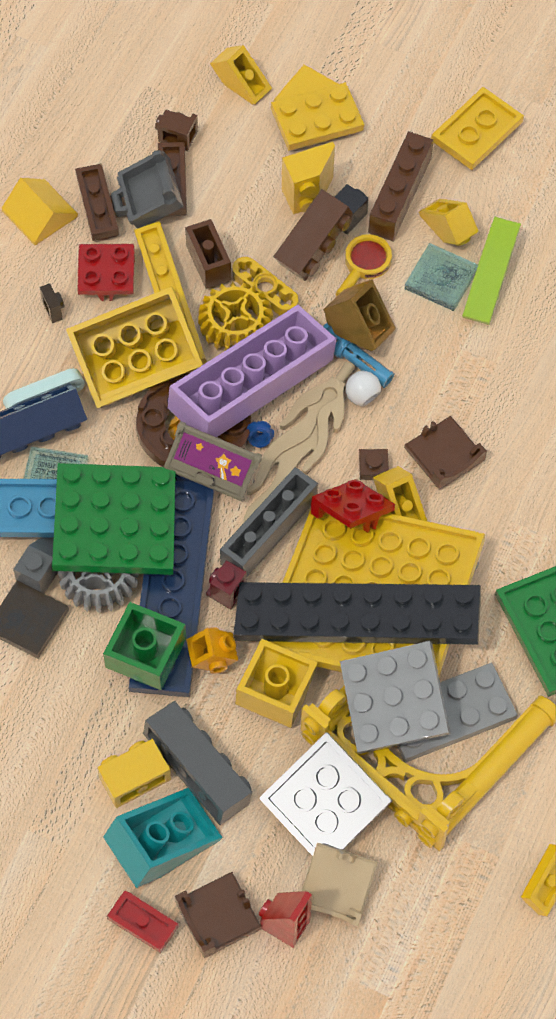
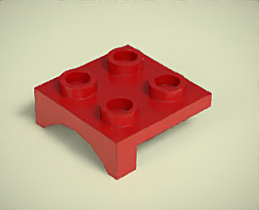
[77,244,135,301]
[310,479,395,533]

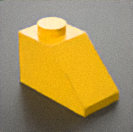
[210,45,272,105]
[418,199,479,246]
[373,466,427,521]

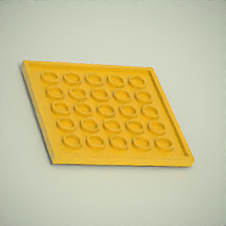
[258,510,485,676]

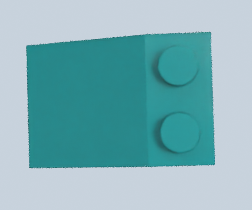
[103,788,222,888]

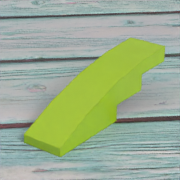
[462,216,521,325]

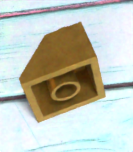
[323,279,396,351]

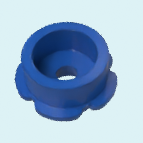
[247,421,274,448]

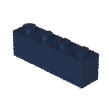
[0,383,88,459]

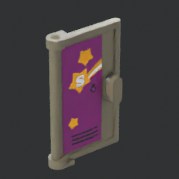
[164,421,262,501]

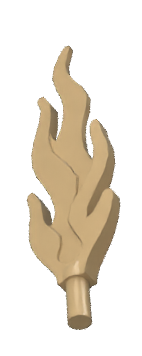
[243,362,355,523]

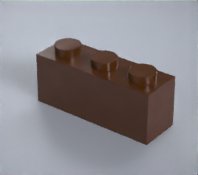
[273,189,353,281]

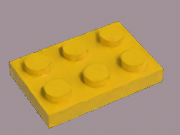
[271,82,365,151]
[431,87,524,170]

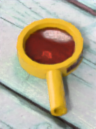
[335,234,392,296]

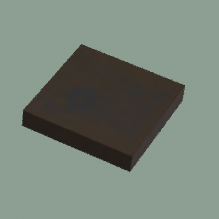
[0,580,69,659]

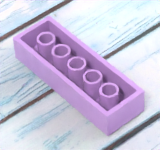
[168,305,336,437]

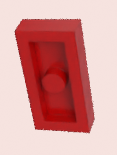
[107,890,178,954]

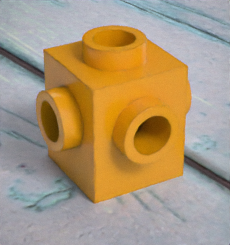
[186,627,239,674]

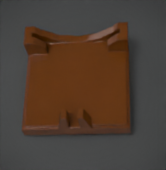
[404,416,487,490]
[175,872,261,958]

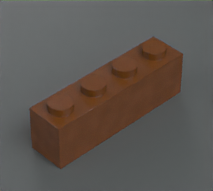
[368,131,434,242]

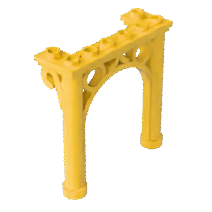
[301,685,556,852]

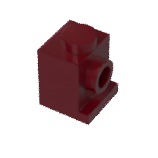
[206,560,247,610]

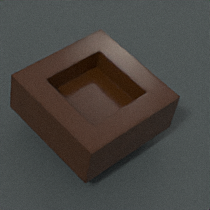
[359,449,389,480]

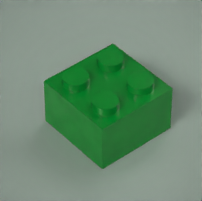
[103,602,187,690]

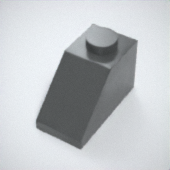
[13,537,58,594]

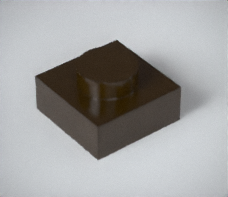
[40,283,65,324]

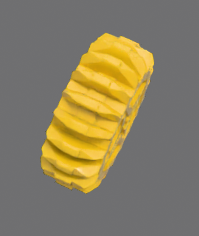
[198,281,273,351]

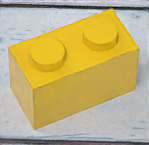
[97,738,171,809]

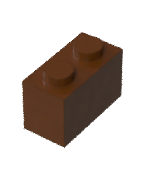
[185,219,232,289]

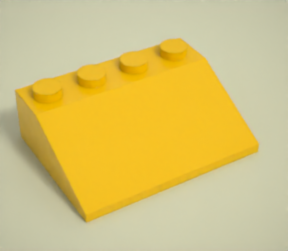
[66,286,203,409]

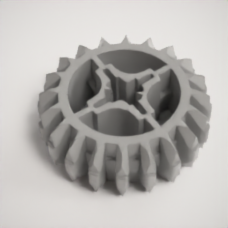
[58,571,139,613]

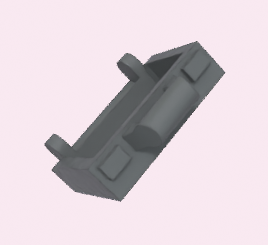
[110,150,184,229]

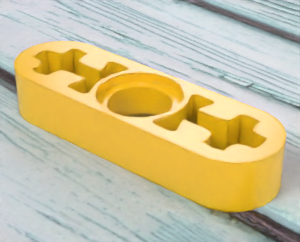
[233,257,298,316]

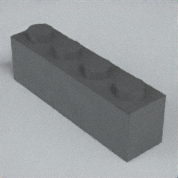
[220,467,318,577]
[143,701,252,825]

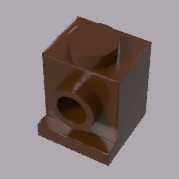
[155,109,198,151]

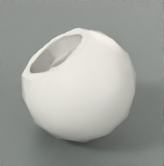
[346,371,381,406]

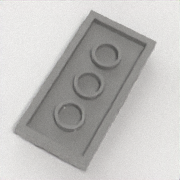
[397,663,518,763]

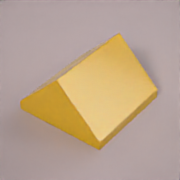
[1,178,78,246]

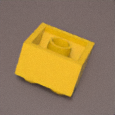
[281,141,335,215]
[235,639,318,728]

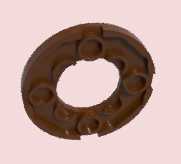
[136,373,251,474]

